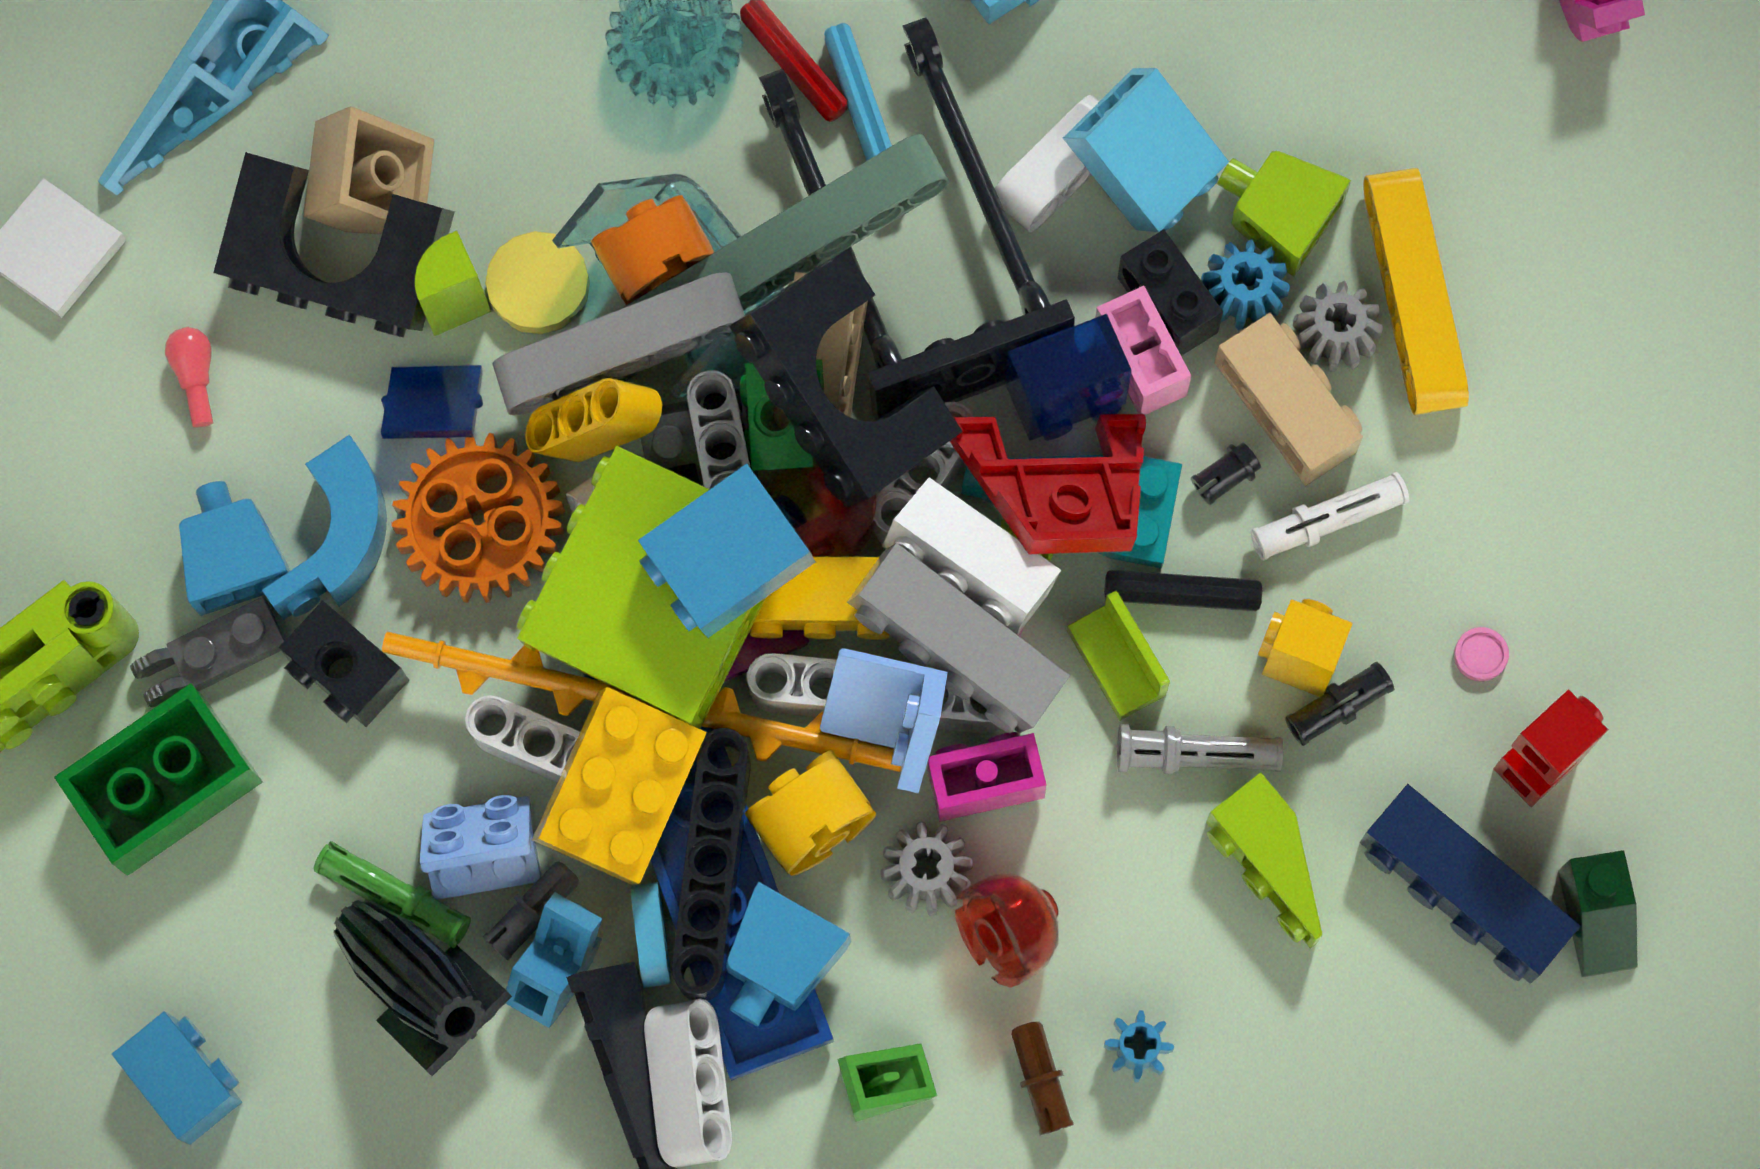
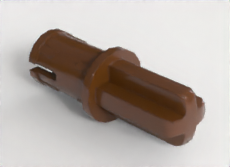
[1011,1022,1074,1135]

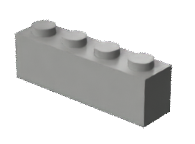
[847,543,1070,733]

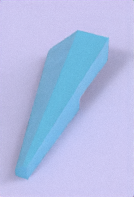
[98,0,329,195]

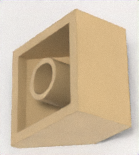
[303,106,434,234]

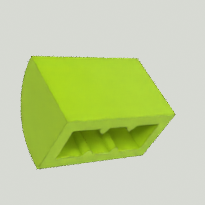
[415,230,491,336]

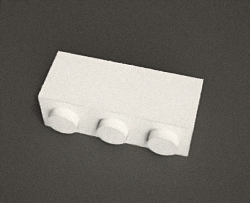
[882,477,1061,634]

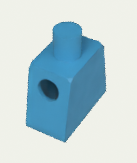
[179,481,291,616]
[726,882,851,1026]

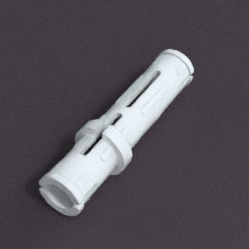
[1250,472,1410,561]

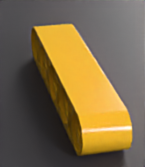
[1363,168,1469,415]

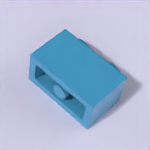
[111,1011,242,1145]

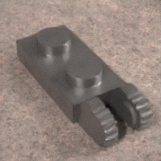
[130,596,285,708]

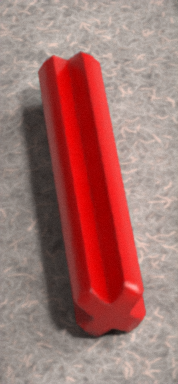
[740,0,848,122]

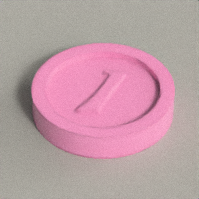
[1454,627,1509,682]

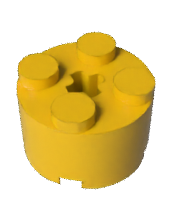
[744,750,876,876]

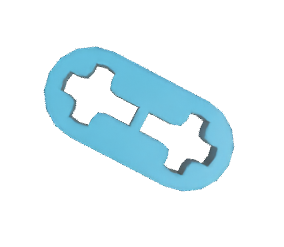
[631,882,672,988]

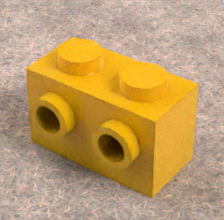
[1258,599,1353,697]

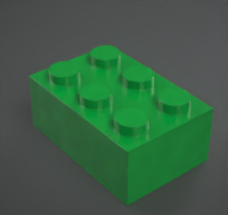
[54,683,263,876]

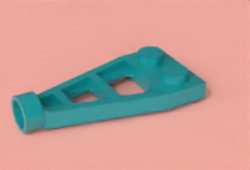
[961,455,1182,569]

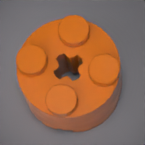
[591,195,714,305]

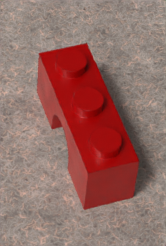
[1493,689,1609,808]

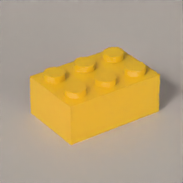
[532,687,707,885]

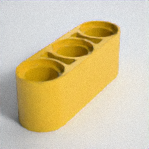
[525,378,662,462]

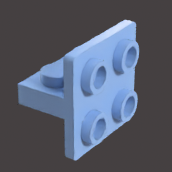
[420,795,541,900]

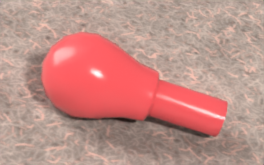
[165,327,213,428]

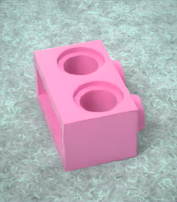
[1094,286,1191,415]

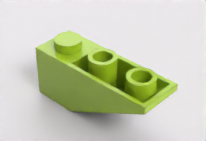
[1206,772,1323,949]

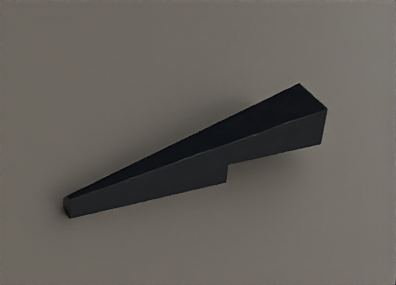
[566,962,677,1169]

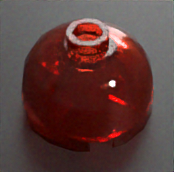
[955,874,1059,988]

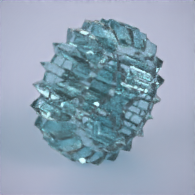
[605,0,743,109]

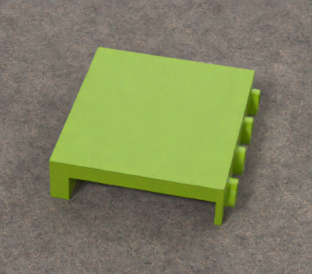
[517,445,766,729]

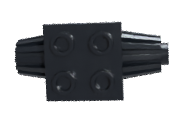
[333,899,512,1076]

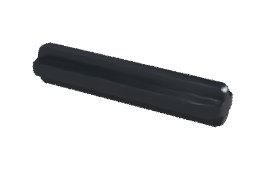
[1104,570,1263,611]

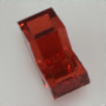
[795,467,876,557]

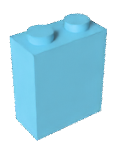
[1063,68,1229,232]

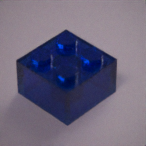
[1006,314,1132,441]

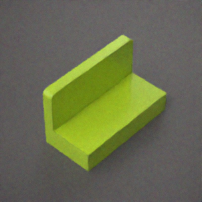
[1067,591,1170,721]

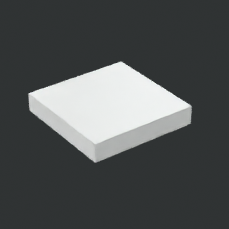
[0,178,126,318]

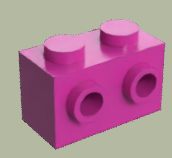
[927,732,1047,822]

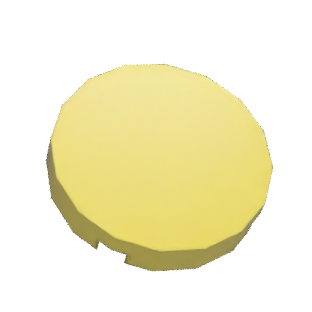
[485,231,590,334]

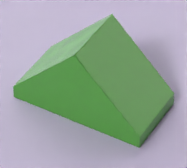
[837,1043,937,1122]

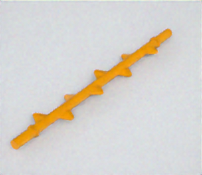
[382,631,901,772]

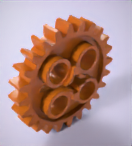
[391,433,565,603]

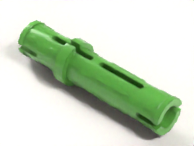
[314,841,471,948]

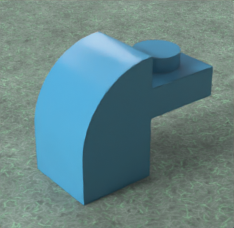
[505,892,603,1028]

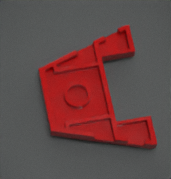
[949,414,1146,554]

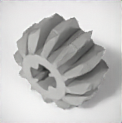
[1292,280,1383,372]
[880,822,973,916]

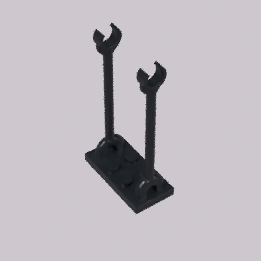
[759,17,1075,421]

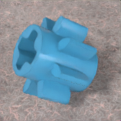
[1104,1010,1174,1083]

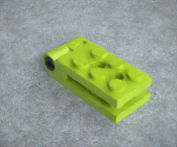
[0,580,139,752]

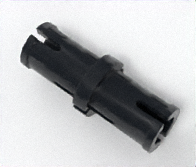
[1285,662,1395,746]

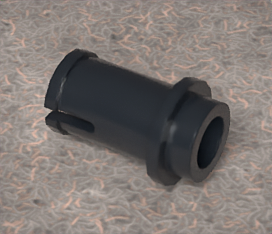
[1191,442,1261,505]

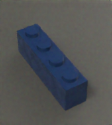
[1359,783,1581,984]

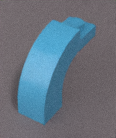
[262,434,387,620]

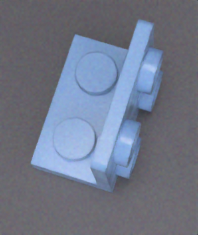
[820,648,948,793]

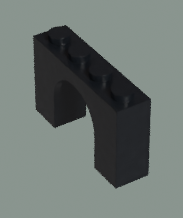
[213,152,455,338]
[729,249,963,508]

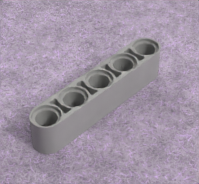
[492,272,744,416]

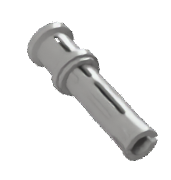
[1117,724,1283,774]

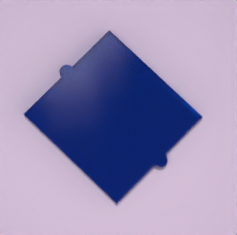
[381,365,483,439]

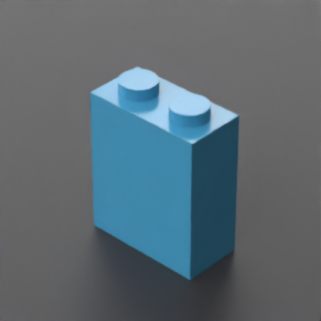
[638,464,816,638]

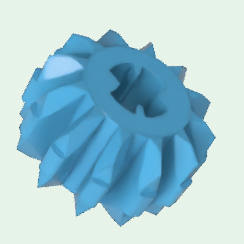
[1201,239,1290,331]

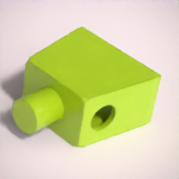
[1217,151,1351,277]

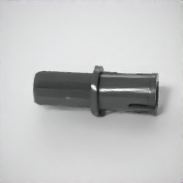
[483,861,579,961]

